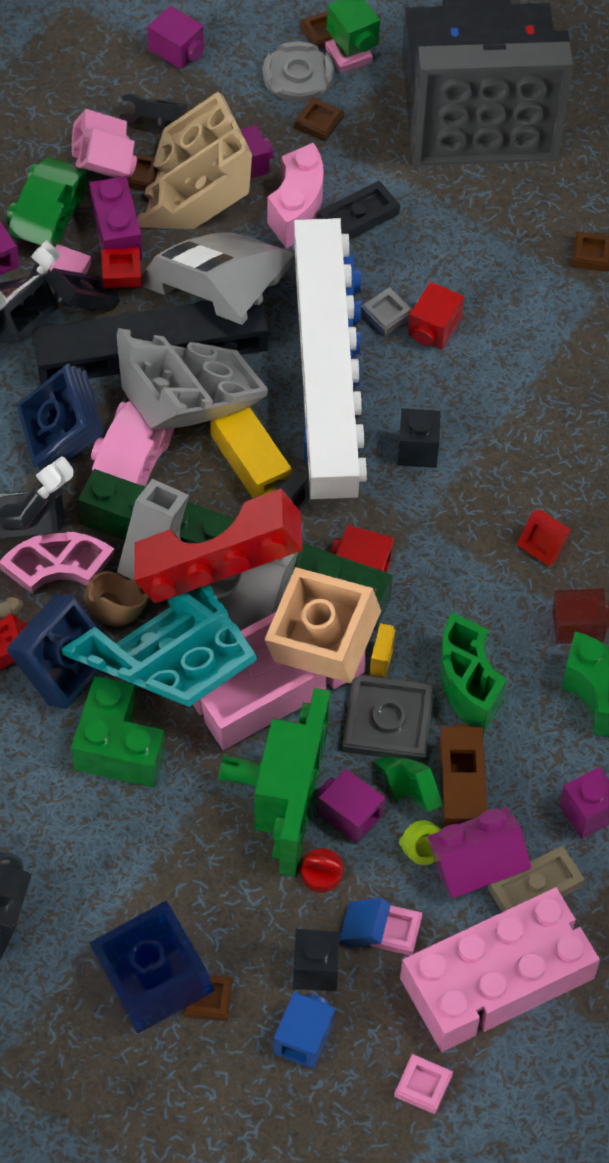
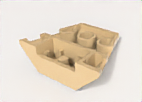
[137,92,252,229]

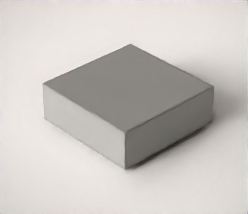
[361,287,413,336]

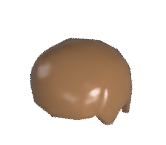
[84,571,149,627]

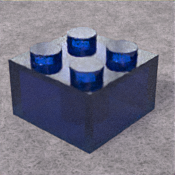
[89,900,215,1034]

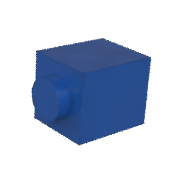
[273,992,335,1069]

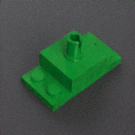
[218,688,330,877]

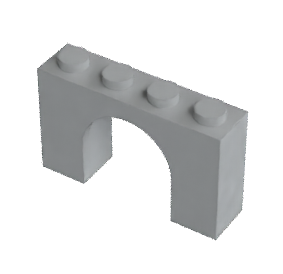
[117,479,298,630]

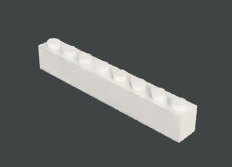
[294,218,367,499]

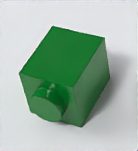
[326,0,380,58]

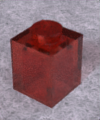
[551,588,609,644]

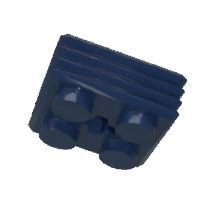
[17,364,104,469]
[7,593,101,709]

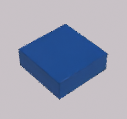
[339,898,391,947]

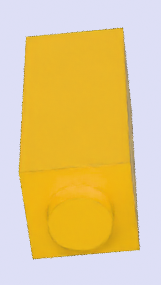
[210,407,292,498]

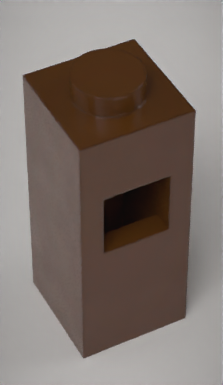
[438,724,487,828]

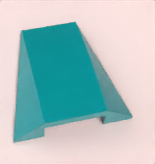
[61,584,257,707]

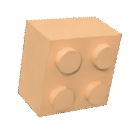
[264,567,381,683]

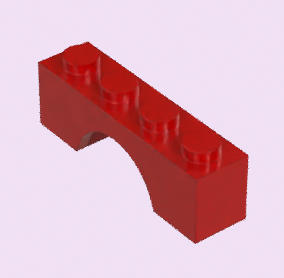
[134,488,302,603]

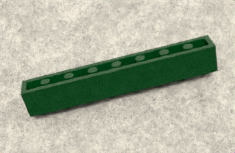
[78,469,393,630]

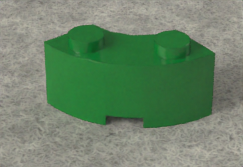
[6,157,90,246]
[439,612,507,735]
[562,631,609,737]

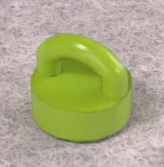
[399,820,441,865]

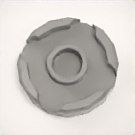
[262,41,334,103]

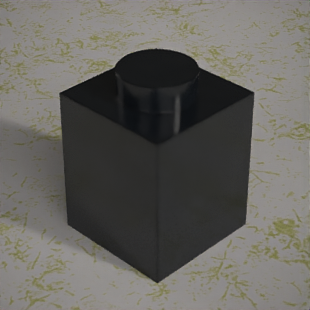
[398,408,441,468]
[293,929,340,991]

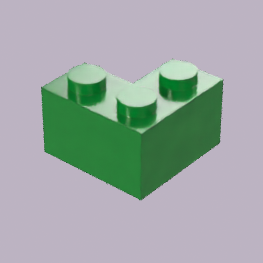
[71,676,165,788]

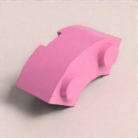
[72,109,137,178]
[267,143,324,248]
[91,400,175,486]
[0,532,114,594]

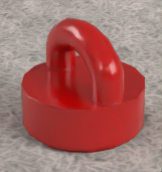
[301,848,343,893]

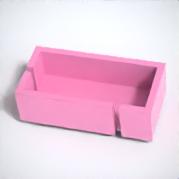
[193,612,365,751]
[400,887,600,1052]

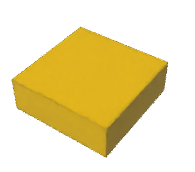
[370,623,396,678]

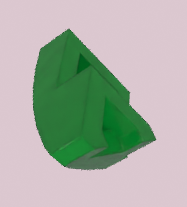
[373,757,443,812]

